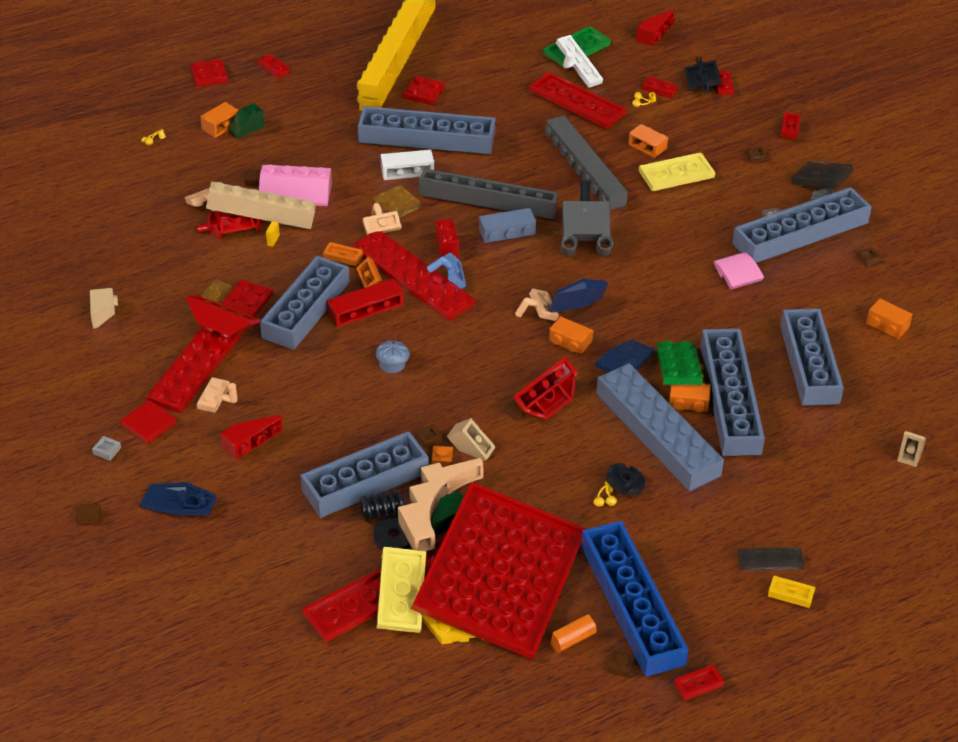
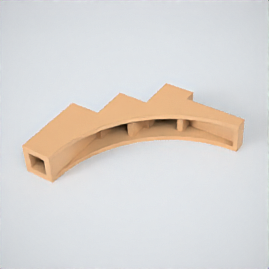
[398,458,483,551]

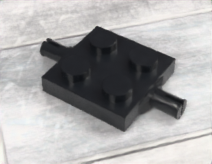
[684,56,721,94]

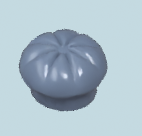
[376,340,410,373]

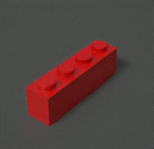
[327,278,404,327]

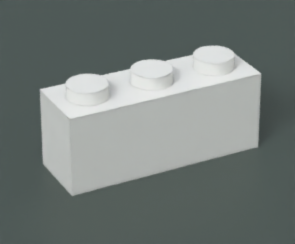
[381,150,434,180]

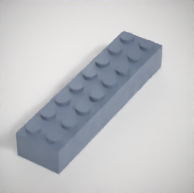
[358,106,495,154]
[732,187,872,263]
[701,329,765,456]
[596,363,724,492]

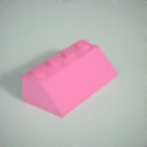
[259,165,332,206]

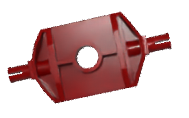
[196,211,265,240]

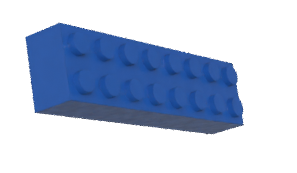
[581,521,689,677]

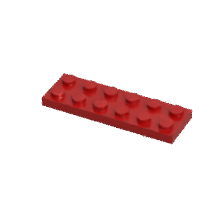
[529,72,627,129]

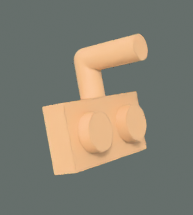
[185,188,216,211]
[362,203,402,236]
[515,288,559,321]
[197,377,237,413]

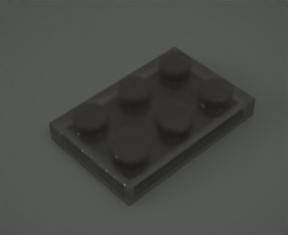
[791,161,853,188]

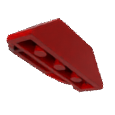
[186,295,260,338]
[513,356,577,421]

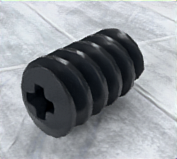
[361,490,404,521]

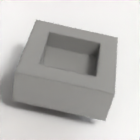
[92,436,121,461]

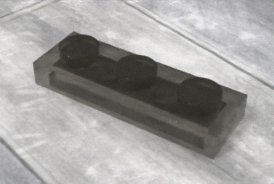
[737,548,804,570]

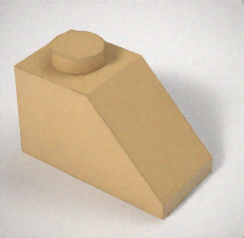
[90,288,118,329]
[447,418,495,461]
[897,431,926,467]

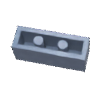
[479,208,536,243]

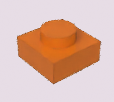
[432,446,453,467]

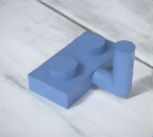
[427,253,466,289]

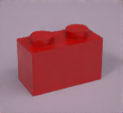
[435,219,459,258]

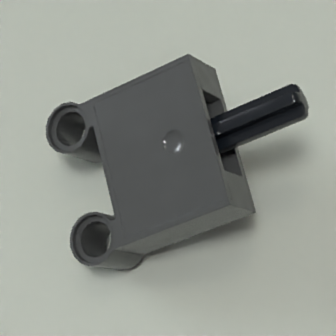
[560,180,613,257]

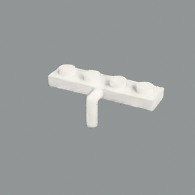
[556,35,603,88]

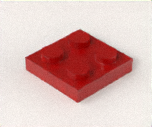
[190,59,228,87]
[403,76,445,106]

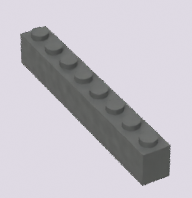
[545,116,628,210]
[419,168,558,219]

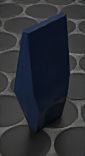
[548,279,608,313]
[595,339,655,374]
[140,482,217,516]

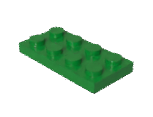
[543,26,611,67]
[656,341,703,385]

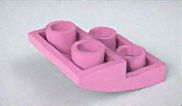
[714,252,764,290]

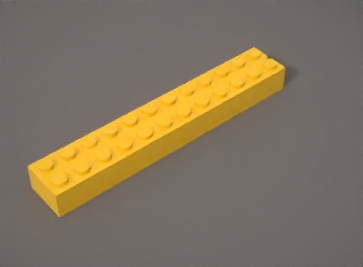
[357,0,435,110]

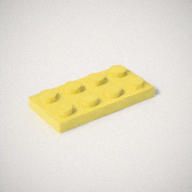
[639,152,715,191]
[377,547,426,633]

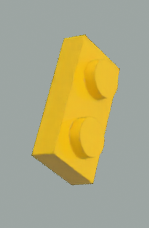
[768,576,815,608]

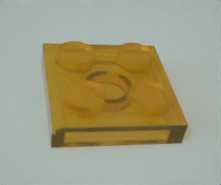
[372,185,421,218]

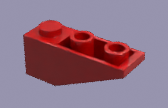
[636,10,675,46]
[220,415,283,460]

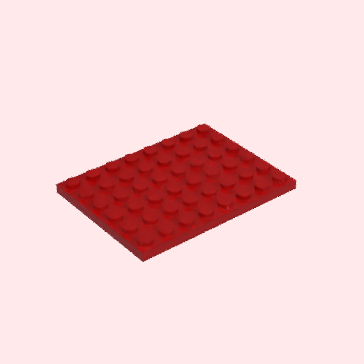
[411,482,586,660]

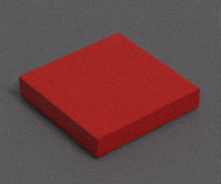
[120,400,177,444]

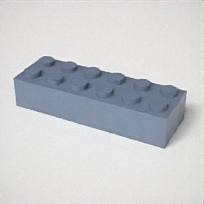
[260,256,349,350]
[780,309,844,406]
[301,431,429,518]

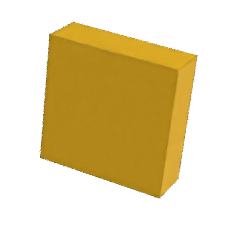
[266,221,280,247]

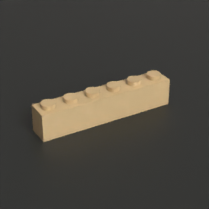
[206,181,316,229]

